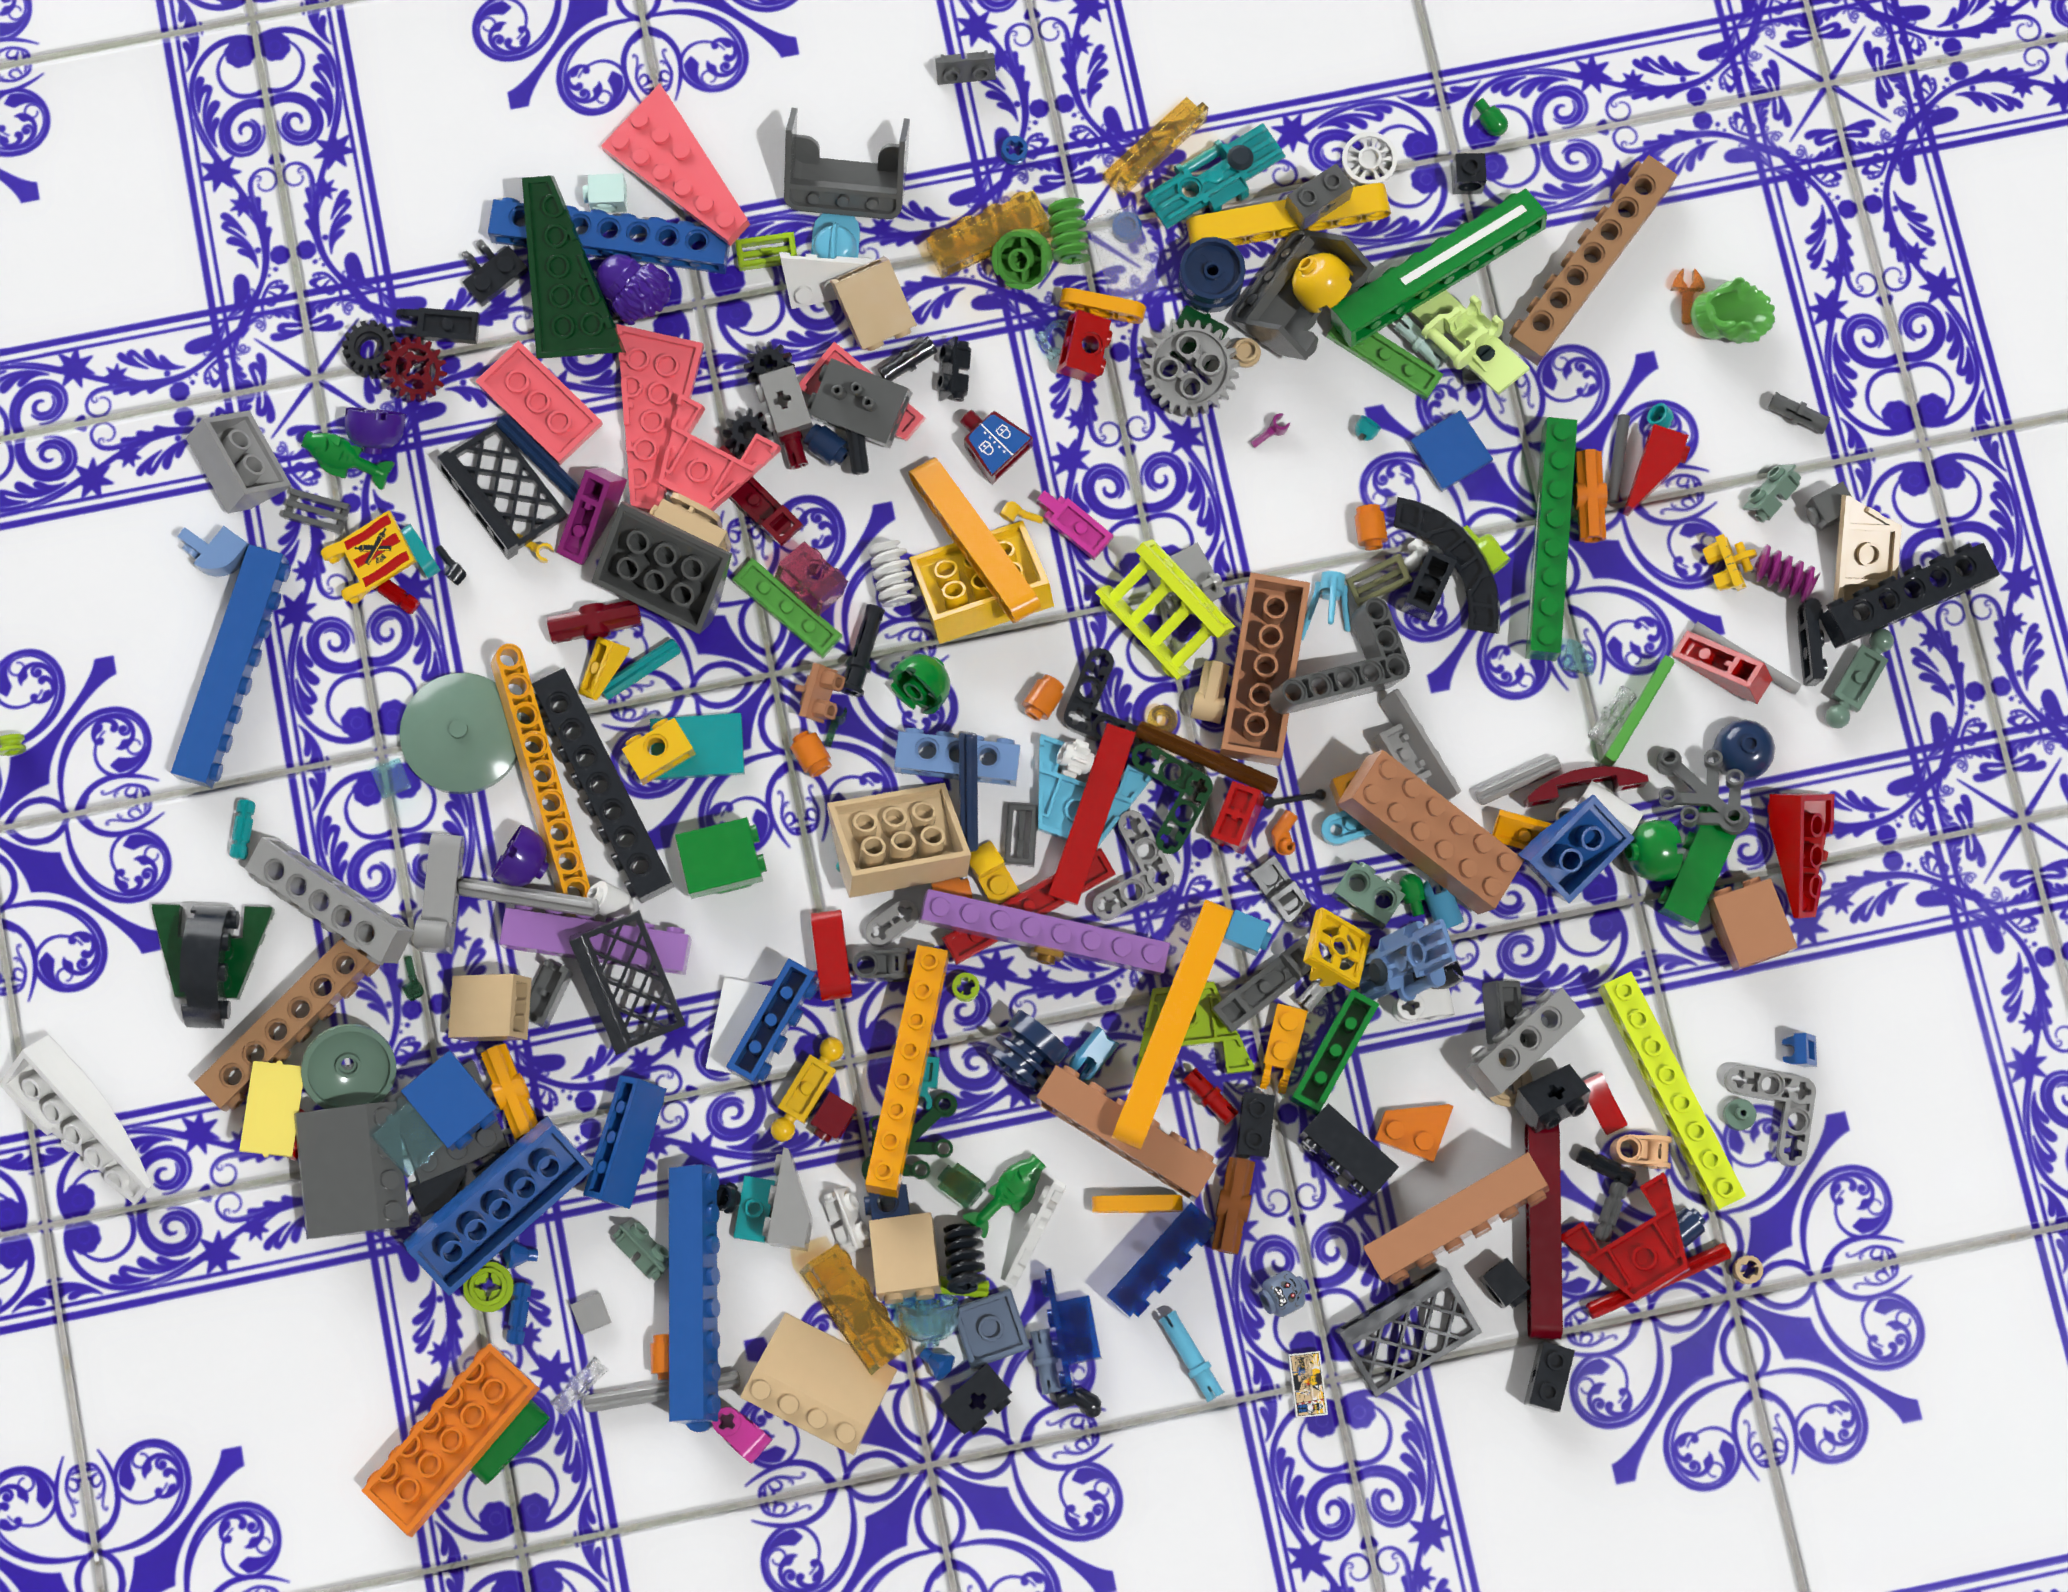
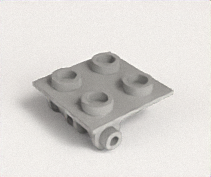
[1146,542,1226,617]

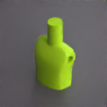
[1463,525,1511,575]

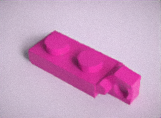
[1036,490,1114,560]

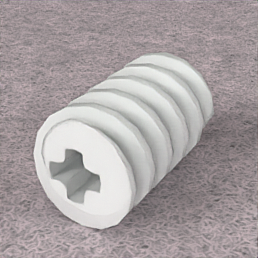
[868,540,917,608]

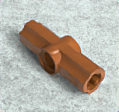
[1211,1157,1255,1255]

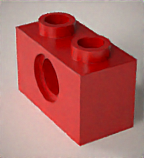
[1056,310,1112,383]

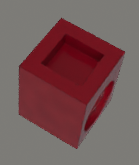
[810,1092,858,1143]

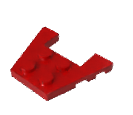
[1561,1172,1690,1302]

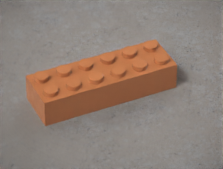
[1220,572,1310,766]
[1336,749,1524,914]
[1036,1065,1217,1202]
[1363,1152,1549,1285]

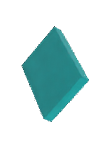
[650,713,745,780]

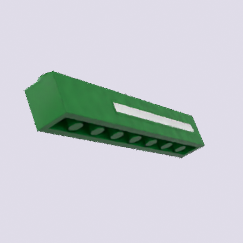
[1331,188,1547,348]
[1525,417,1577,661]

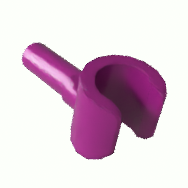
[1251,413,1290,448]

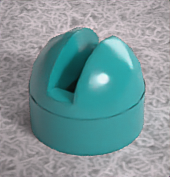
[1647,403,1674,428]
[1355,415,1381,441]

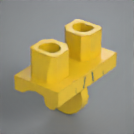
[1702,534,1757,591]

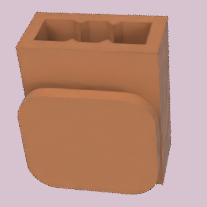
[1707,876,1798,972]

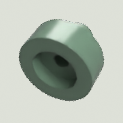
[1723,1099,1756,1131]

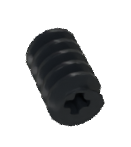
[943,1223,986,1295]

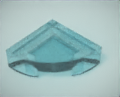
[1562,639,1594,676]

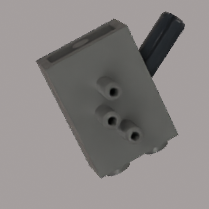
[807,358,913,475]

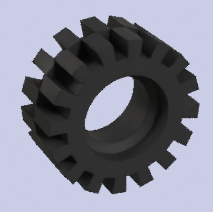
[342,320,397,379]

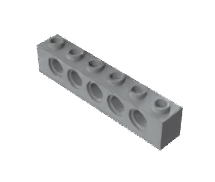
[245,837,414,965]

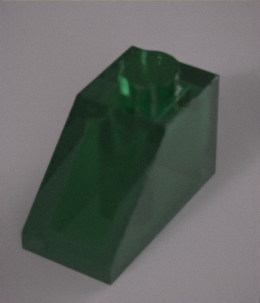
[937,1162,987,1213]

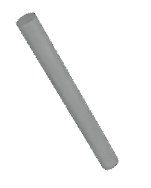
[1691,621,1801,695]

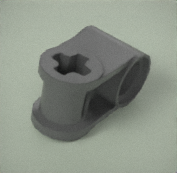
[852,948,911,982]

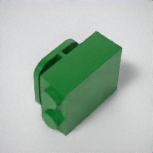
[675,817,767,899]

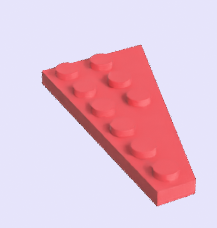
[601,83,750,246]
[616,324,704,512]

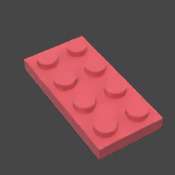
[475,340,603,465]

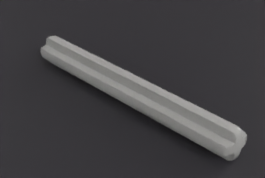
[458,878,600,917]
[584,1371,741,1412]

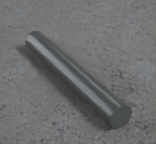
[1607,414,1630,503]

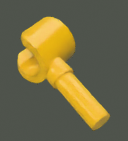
[999,501,1044,524]
[517,534,554,563]

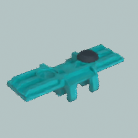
[1144,123,1286,229]

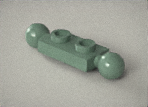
[1825,629,1894,729]

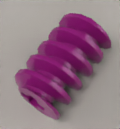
[1751,544,1820,603]

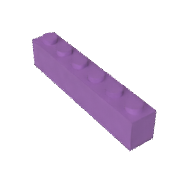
[499,905,692,975]

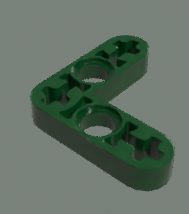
[1132,743,1213,854]

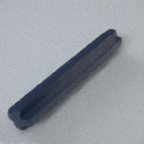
[496,414,579,503]
[959,732,978,852]

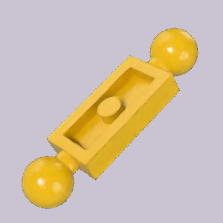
[770,1037,844,1142]

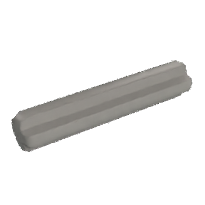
[1475,755,1561,805]

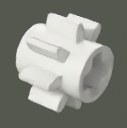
[1057,738,1094,779]

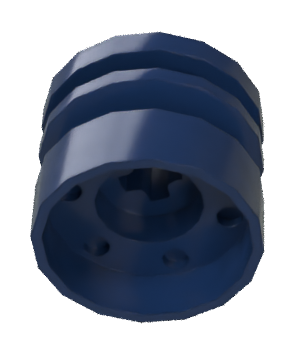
[986,1010,1069,1092]

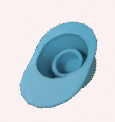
[811,213,860,259]

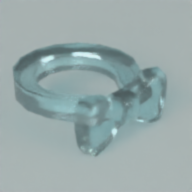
[1035,319,1068,361]

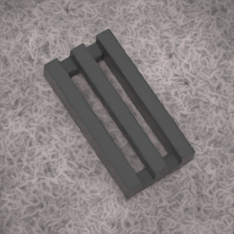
[282,488,351,535]
[1004,803,1038,867]

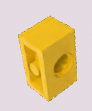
[622,718,696,786]

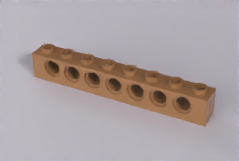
[1508,155,1678,366]
[194,929,380,1112]

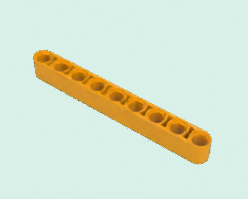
[491,644,590,897]
[1111,899,1234,1150]

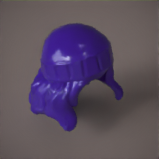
[596,254,671,325]

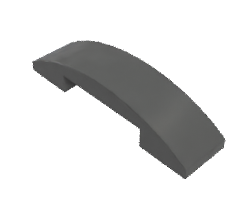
[1211,936,1312,1033]

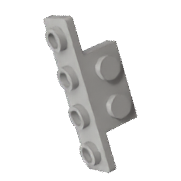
[1373,689,1461,801]

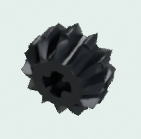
[744,341,795,385]
[722,408,774,457]

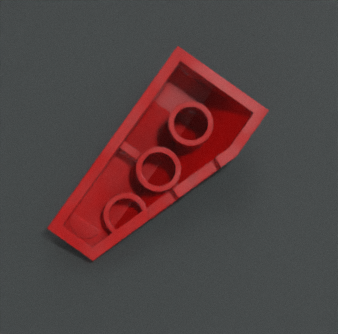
[1767,793,1835,919]

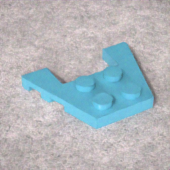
[1038,734,1152,848]

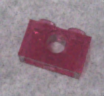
[775,541,848,617]

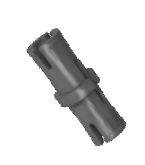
[1768,392,1831,434]

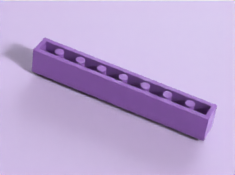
[918,889,1170,976]

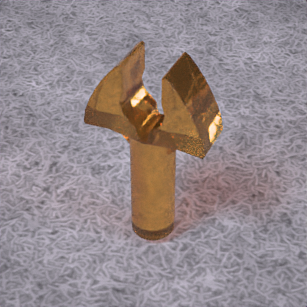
[1670,268,1705,325]

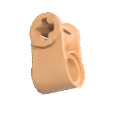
[1609,1134,1672,1169]

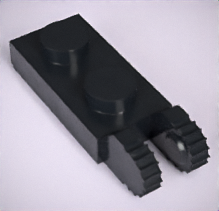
[394,308,480,344]
[1797,597,1828,686]

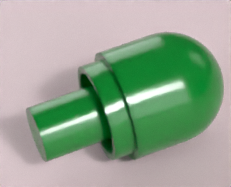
[1474,98,1508,136]
[1399,873,1425,917]

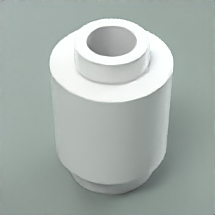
[587,881,634,919]

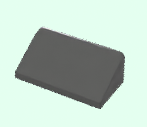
[1482,981,1525,1045]

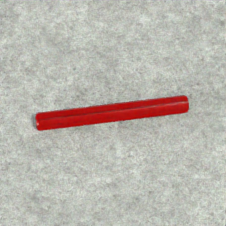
[1586,1243,1732,1319]

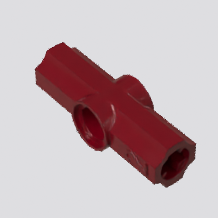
[547,600,642,644]

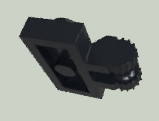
[461,239,529,307]

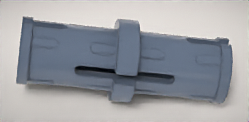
[1030,1328,1062,1395]

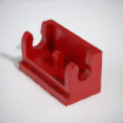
[1210,781,1265,855]

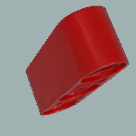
[811,909,853,1001]

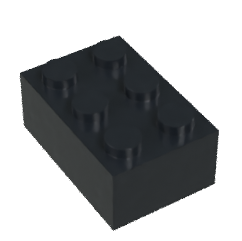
[1298,1103,1399,1199]

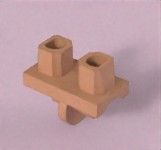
[794,663,845,724]

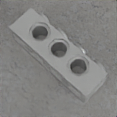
[1465,988,1585,1098]

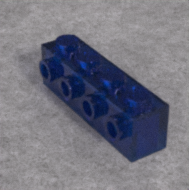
[1106,1202,1214,1319]

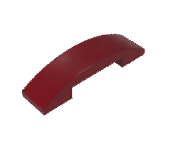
[719,445,804,546]
[1523,766,1649,808]

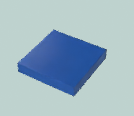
[1409,410,1493,492]

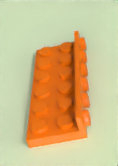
[361,1343,540,1537]

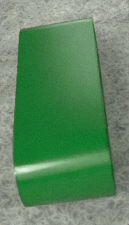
[470,1399,550,1485]

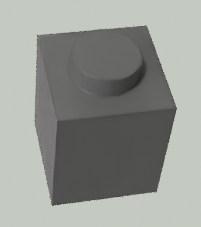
[1805,482,1851,531]

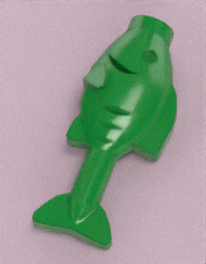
[301,431,395,490]
[962,1154,1046,1238]

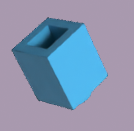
[1222,910,1272,956]

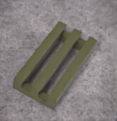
[1345,553,1414,607]

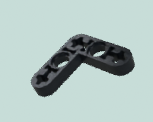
[1063,648,1147,755]

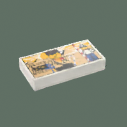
[1288,1351,1328,1418]

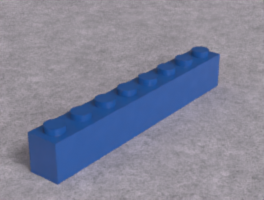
[171,544,291,789]
[669,1164,721,1424]

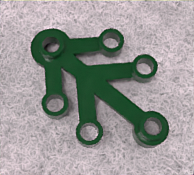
[861,1092,957,1180]

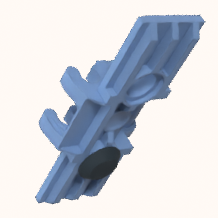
[1359,919,1457,1002]

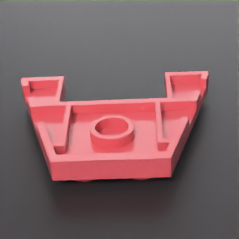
[658,394,781,511]

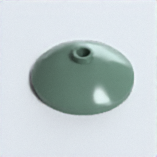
[301,1024,396,1109]

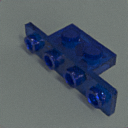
[1041,1268,1102,1397]

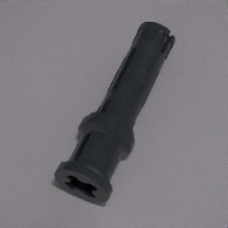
[840,604,885,697]

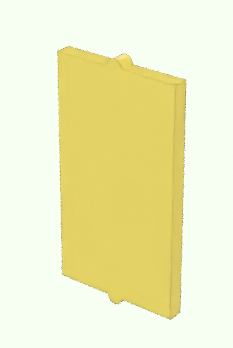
[239,1061,303,1158]

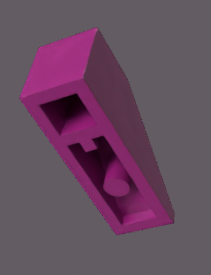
[556,468,627,565]

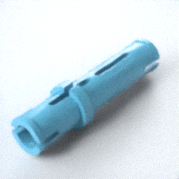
[1158,1310,1224,1403]

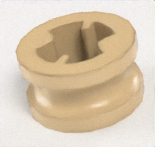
[1732,1255,1763,1284]

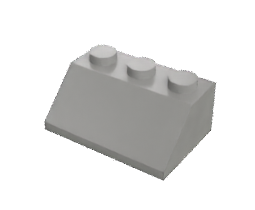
[186,410,291,514]

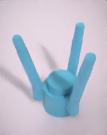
[1301,571,1351,641]

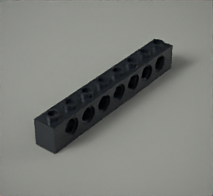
[532,667,675,903]

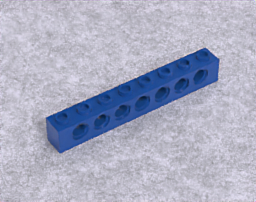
[488,197,730,274]

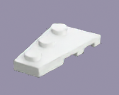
[779,252,872,309]

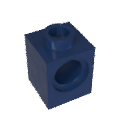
[864,1184,910,1220]

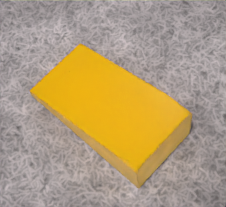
[578,637,630,701]

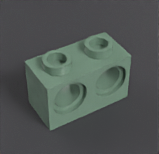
[1331,861,1406,929]

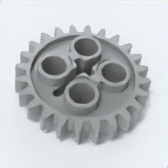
[1142,320,1240,417]

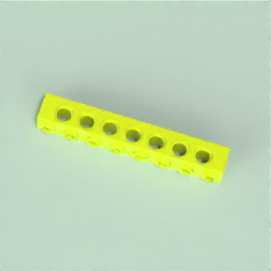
[1598,971,1746,1212]

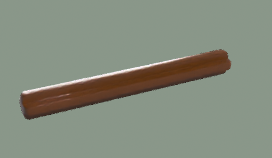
[1135,721,1278,794]

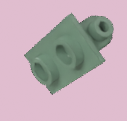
[1742,464,1801,523]
[612,1218,669,1282]

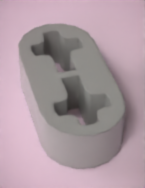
[866,900,919,947]

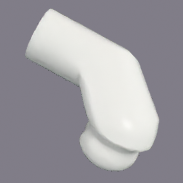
[1392,538,1428,579]

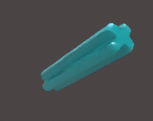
[602,639,681,700]

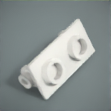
[824,1187,871,1255]

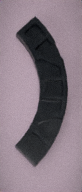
[1393,497,1501,634]

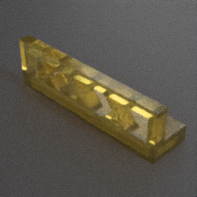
[1102,97,1209,198]

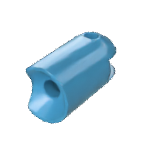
[1423,880,1464,929]
[1069,1026,1120,1081]

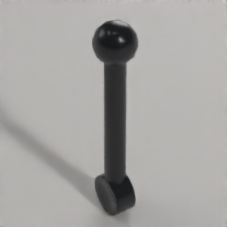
[1263,789,1326,810]

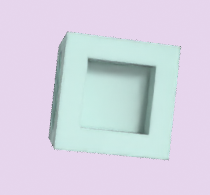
[583,173,627,213]

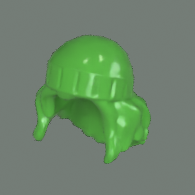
[1690,277,1775,344]

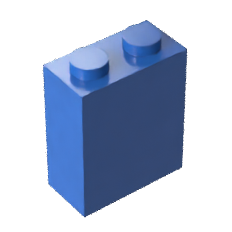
[401,1050,501,1151]

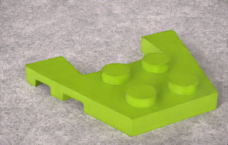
[1133,982,1255,1081]

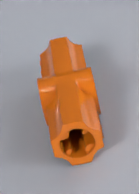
[1573,449,1608,543]

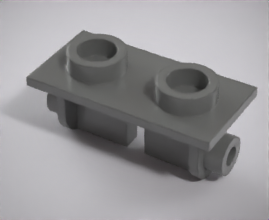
[935,50,996,85]

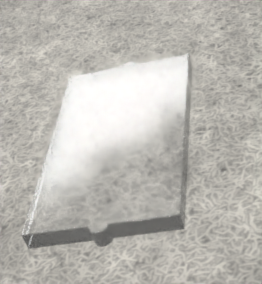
[1086,205,1159,299]

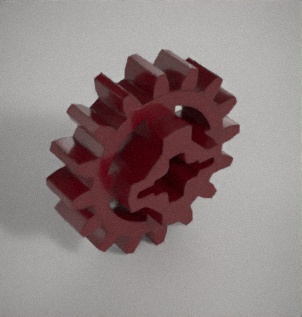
[380,337,447,403]

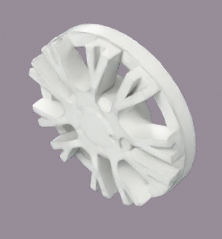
[1342,132,1397,186]

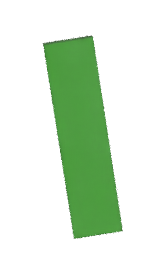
[1326,326,1443,401]
[732,558,843,659]
[1600,655,1675,767]

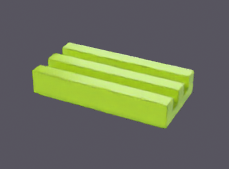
[735,232,797,271]

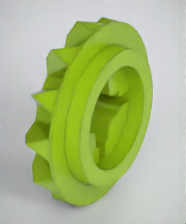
[463,1262,514,1312]

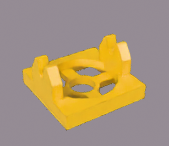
[1303,907,1371,990]

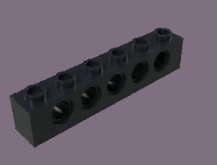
[1819,543,2000,649]

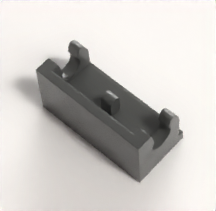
[529,959,573,1029]

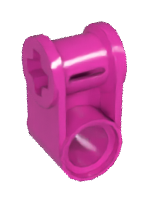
[712,1407,773,1464]

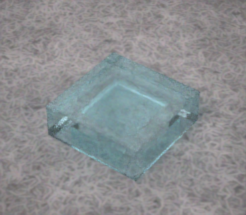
[371,758,412,799]

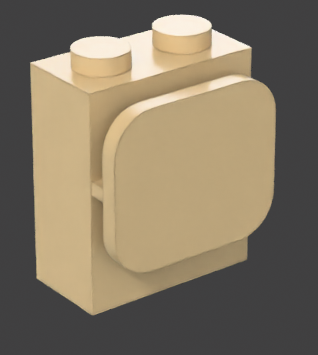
[649,492,732,552]

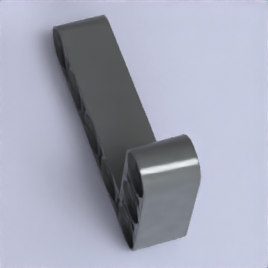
[1269,597,1410,714]

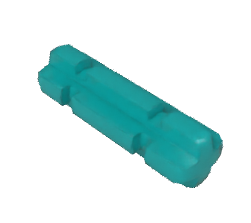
[229,799,256,860]

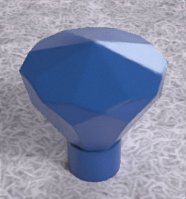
[503,1240,538,1269]
[920,1347,955,1381]

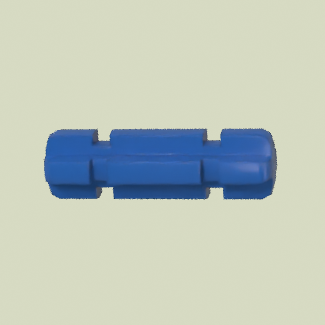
[506,1282,532,1345]

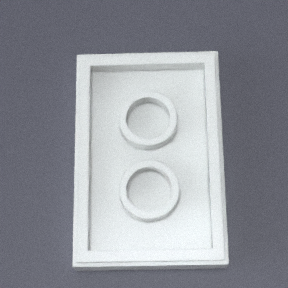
[706,977,772,1081]

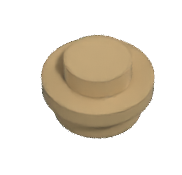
[1232,338,1261,368]

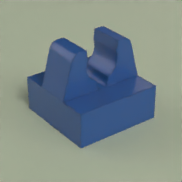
[1782,1033,1817,1067]

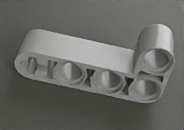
[414,834,465,954]

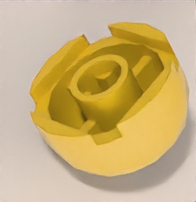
[1292,252,1353,313]

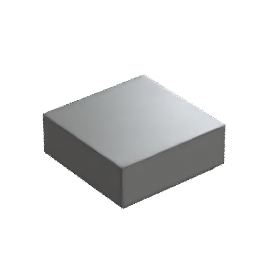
[570,1293,612,1335]

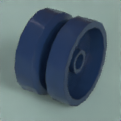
[1178,237,1246,313]

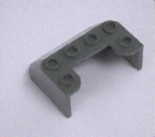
[1231,230,1374,360]

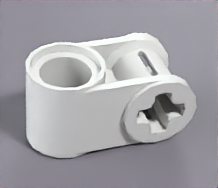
[1392,988,1455,1023]

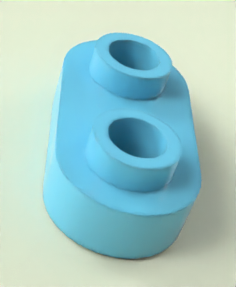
[1321,811,1374,846]

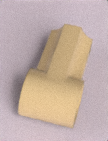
[1190,660,1230,724]

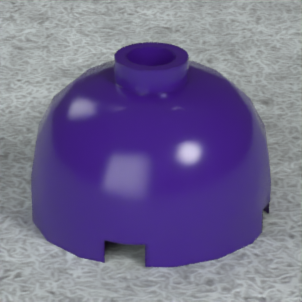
[345,407,406,454]
[491,825,549,887]

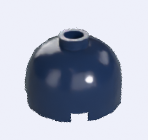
[1712,719,1775,782]

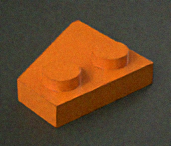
[1374,1104,1453,1163]

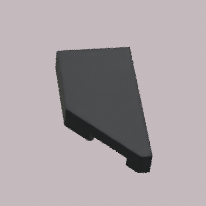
[410,1165,467,1217]

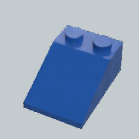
[1518,795,1635,904]

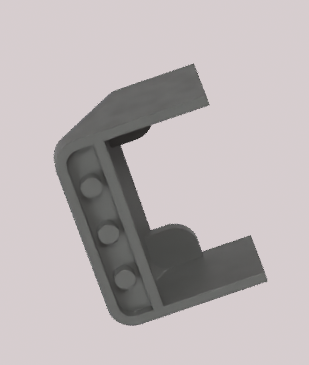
[784,107,910,219]

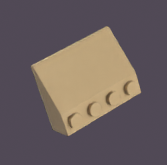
[827,783,971,898]
[740,1313,898,1455]

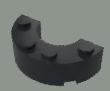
[179,905,240,1029]

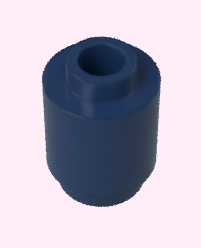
[803,423,849,466]
[1676,1207,1706,1248]

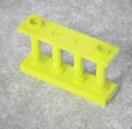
[1095,539,1235,680]

